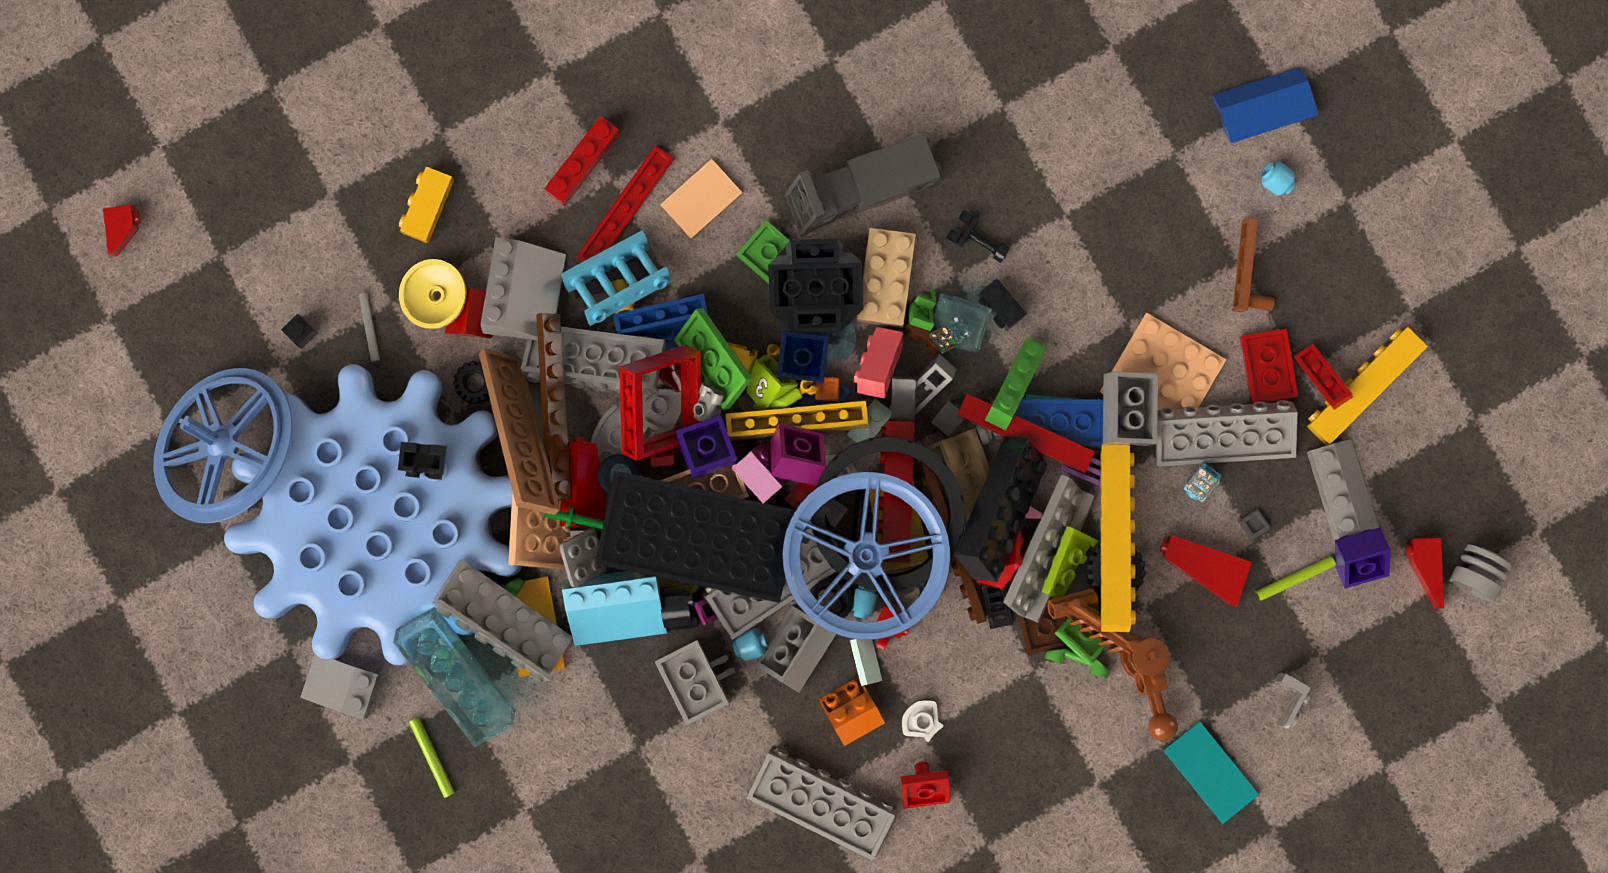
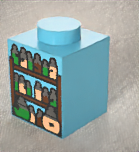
[1184,462,1221,502]

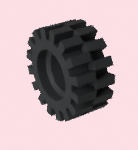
[453,361,490,404]

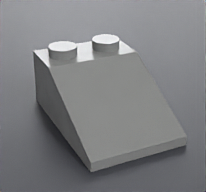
[300,654,382,719]

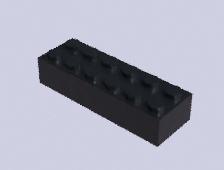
[954,436,1047,582]

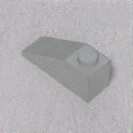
[889,354,957,415]

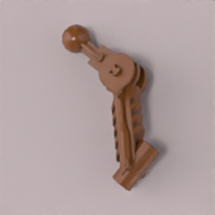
[1047,588,1178,742]

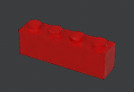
[544,116,620,207]

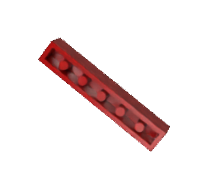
[877,421,915,563]

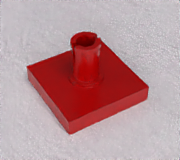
[900,762,950,809]

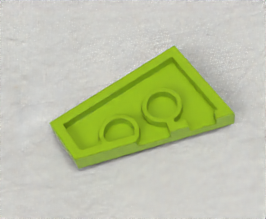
[1042,526,1098,598]

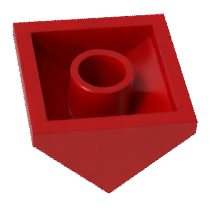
[445,288,492,339]

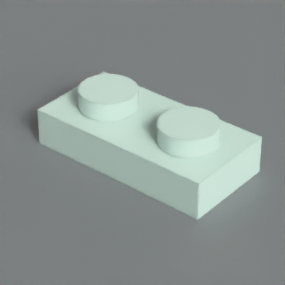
[847,399,891,443]

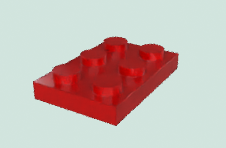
[1239,329,1298,404]

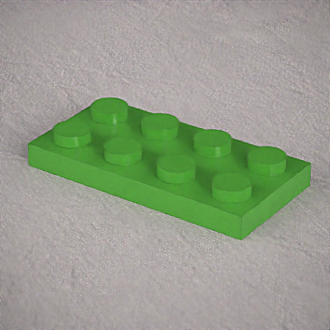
[736,220,823,294]
[674,308,753,410]

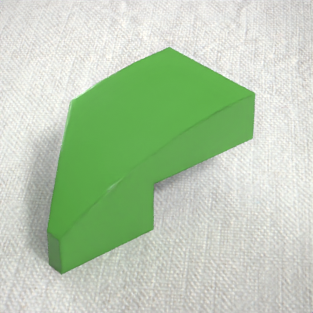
[909,290,937,331]

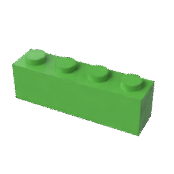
[985,337,1047,431]

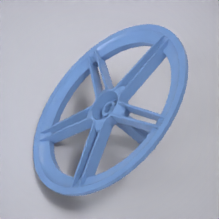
[153,368,293,523]
[783,472,950,640]

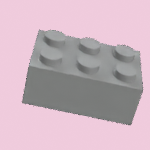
[1103,372,1158,446]

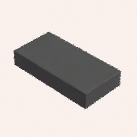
[891,376,916,422]

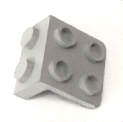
[559,527,607,587]
[1274,671,1311,729]

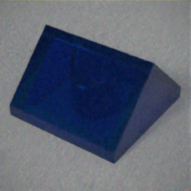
[777,330,829,383]

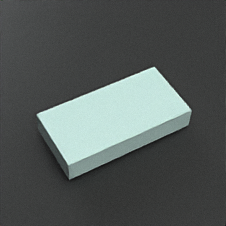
[850,639,882,686]

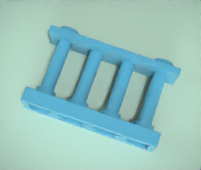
[561,231,671,326]

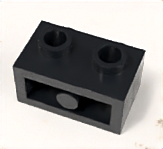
[978,279,1027,331]

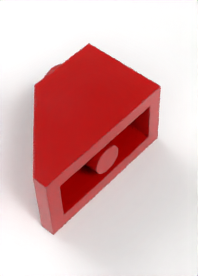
[103,205,141,257]

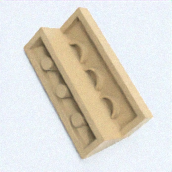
[926,429,990,531]

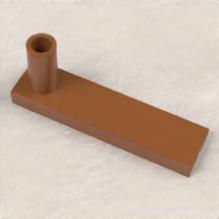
[1232,218,1274,312]

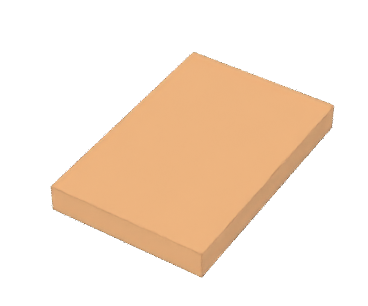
[660,159,743,239]

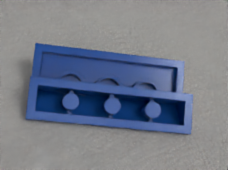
[1213,67,1318,143]
[613,294,709,351]

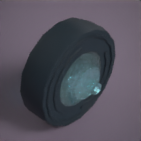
[597,454,639,494]

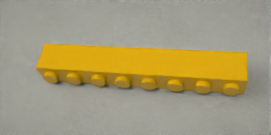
[1100,444,1136,632]

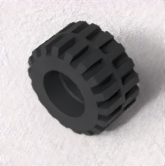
[1085,545,1146,597]

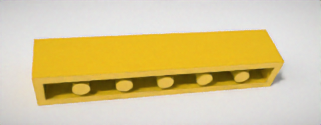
[1307,327,1428,446]
[726,401,868,441]

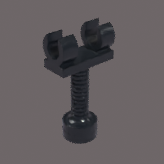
[946,210,1010,263]

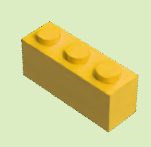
[399,167,454,244]

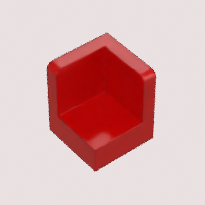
[650,448,675,468]

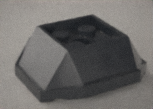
[768,238,863,334]

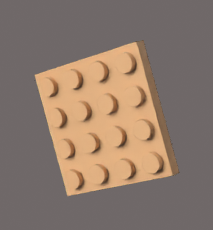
[1099,313,1226,410]
[508,494,575,570]

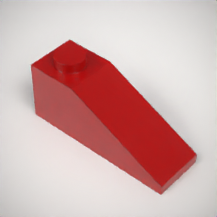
[1405,538,1444,609]

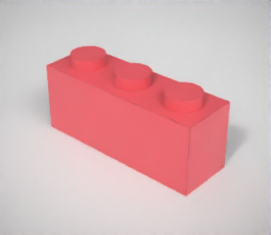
[854,327,903,398]

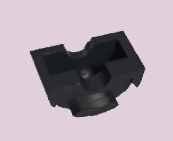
[398,442,447,480]
[660,585,699,631]

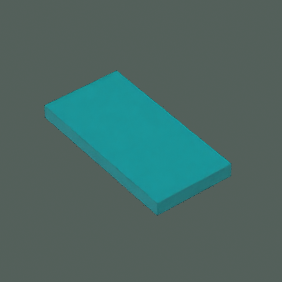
[1163,721,1259,824]

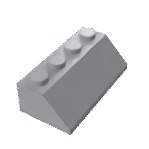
[1307,439,1379,541]

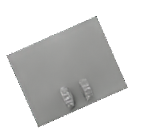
[655,640,735,726]

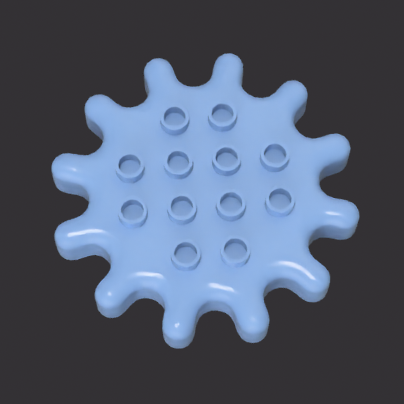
[224,364,522,665]

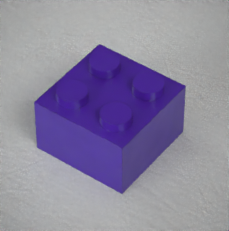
[676,415,737,480]
[1335,527,1390,588]

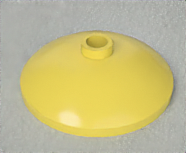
[399,259,467,329]

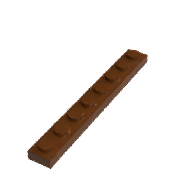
[536,313,572,501]
[914,444,986,624]

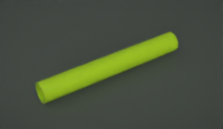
[1255,556,1336,601]
[409,717,455,798]

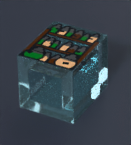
[929,315,972,354]

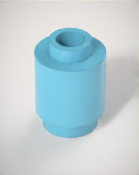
[851,586,878,619]

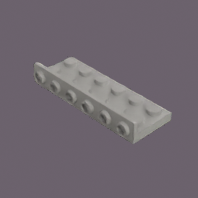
[520,327,666,397]
[1156,400,1297,466]
[1003,474,1095,623]
[702,519,846,640]
[432,560,573,682]
[747,748,897,861]

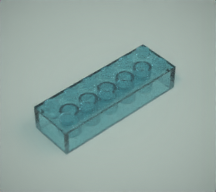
[393,607,515,747]

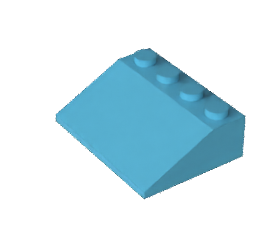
[562,571,667,646]

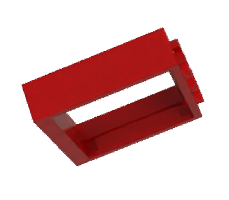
[619,345,702,461]

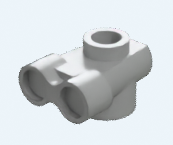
[693,382,724,422]

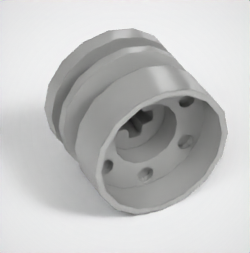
[1449,544,1512,602]

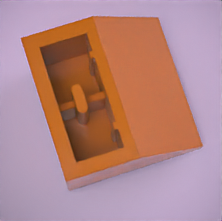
[818,677,885,746]

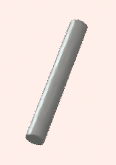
[359,292,380,362]

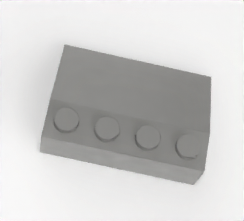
[481,237,566,341]

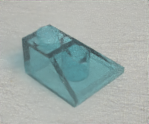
[934,294,992,353]

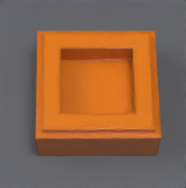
[815,377,839,402]

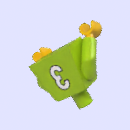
[746,344,818,411]

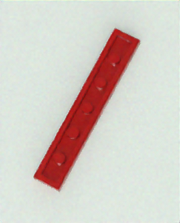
[576,145,674,262]
[957,394,1095,473]

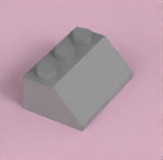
[755,606,836,693]

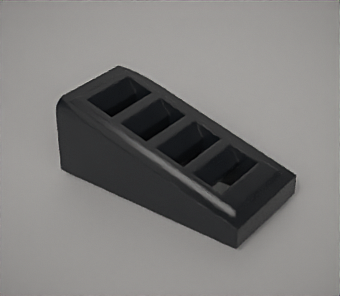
[980,584,1013,629]

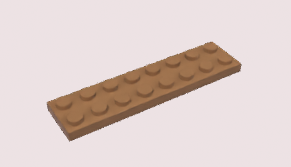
[479,348,560,515]

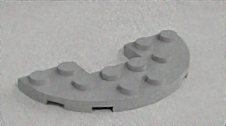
[591,389,681,504]

